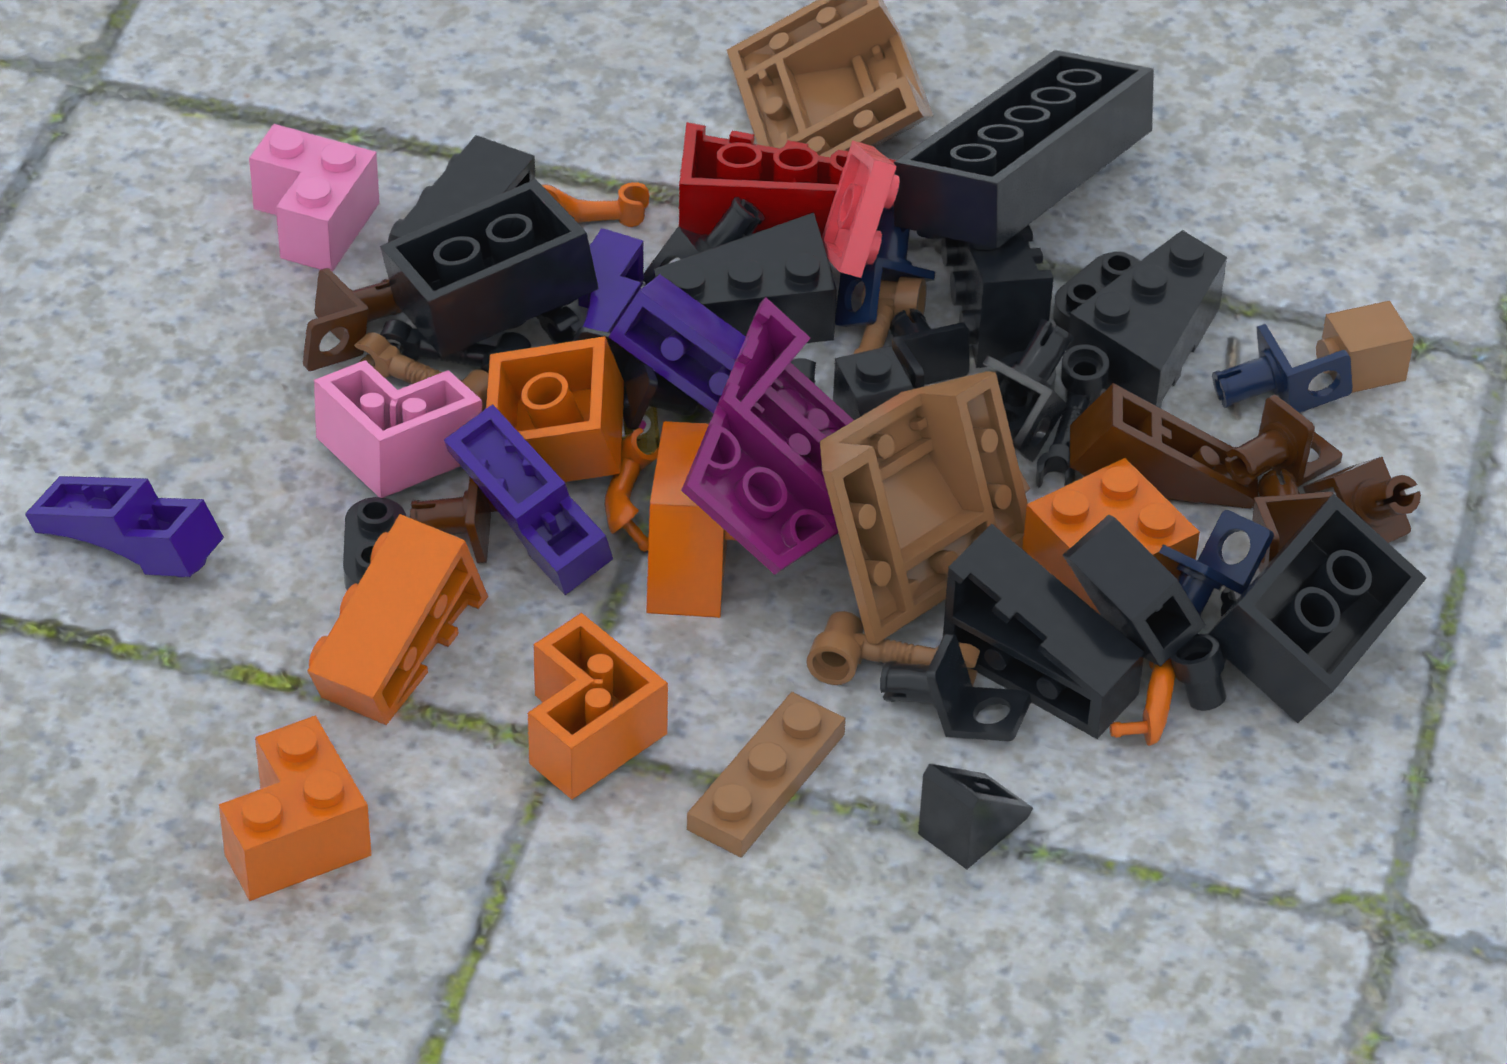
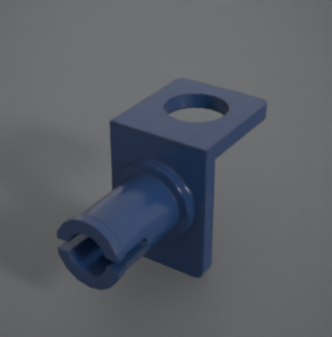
[835,206,935,327]
[1212,324,1353,413]
[1159,510,1274,616]

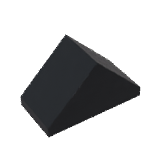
[918,764,1034,869]

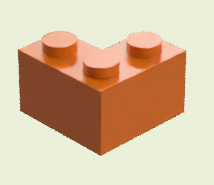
[528,613,668,800]
[219,715,372,901]

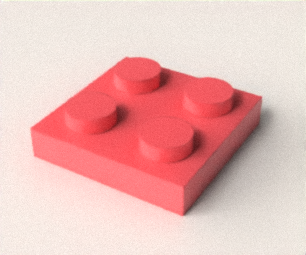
[822,140,899,278]

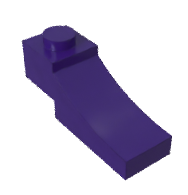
[578,228,644,354]
[444,404,613,595]
[25,476,224,577]

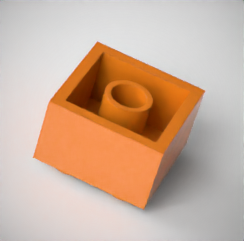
[486,336,625,482]
[1022,458,1200,614]

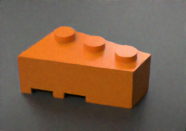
[646,421,735,618]
[307,514,488,725]

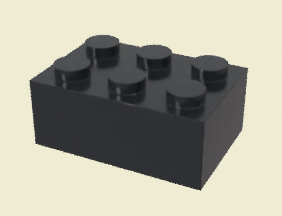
[380,179,599,358]
[1208,494,1427,723]

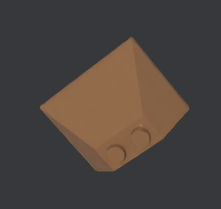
[727,0,934,157]
[820,371,1028,644]

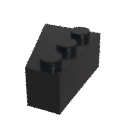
[654,213,837,343]
[941,225,1054,368]
[1066,230,1227,408]
[942,524,1145,739]

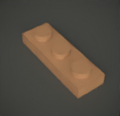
[687,692,846,858]

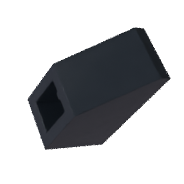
[1063,515,1206,666]

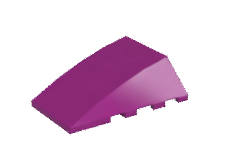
[681,297,854,575]

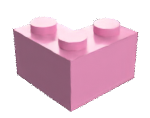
[249,124,380,271]
[314,360,482,498]

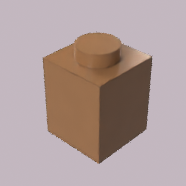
[1316,300,1414,393]

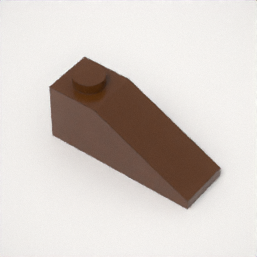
[1070,383,1258,509]

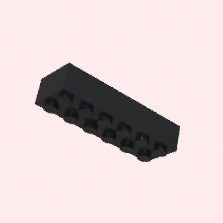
[894,50,1154,250]

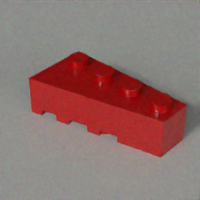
[679,122,896,238]

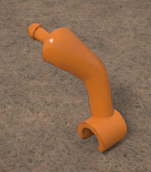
[541,182,649,227]
[604,428,659,552]
[1110,658,1175,746]

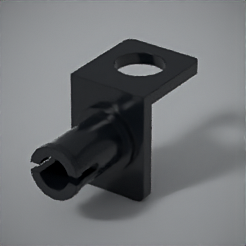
[643,197,765,285]
[890,309,970,389]
[983,319,1075,462]
[573,327,698,430]
[880,634,1032,742]

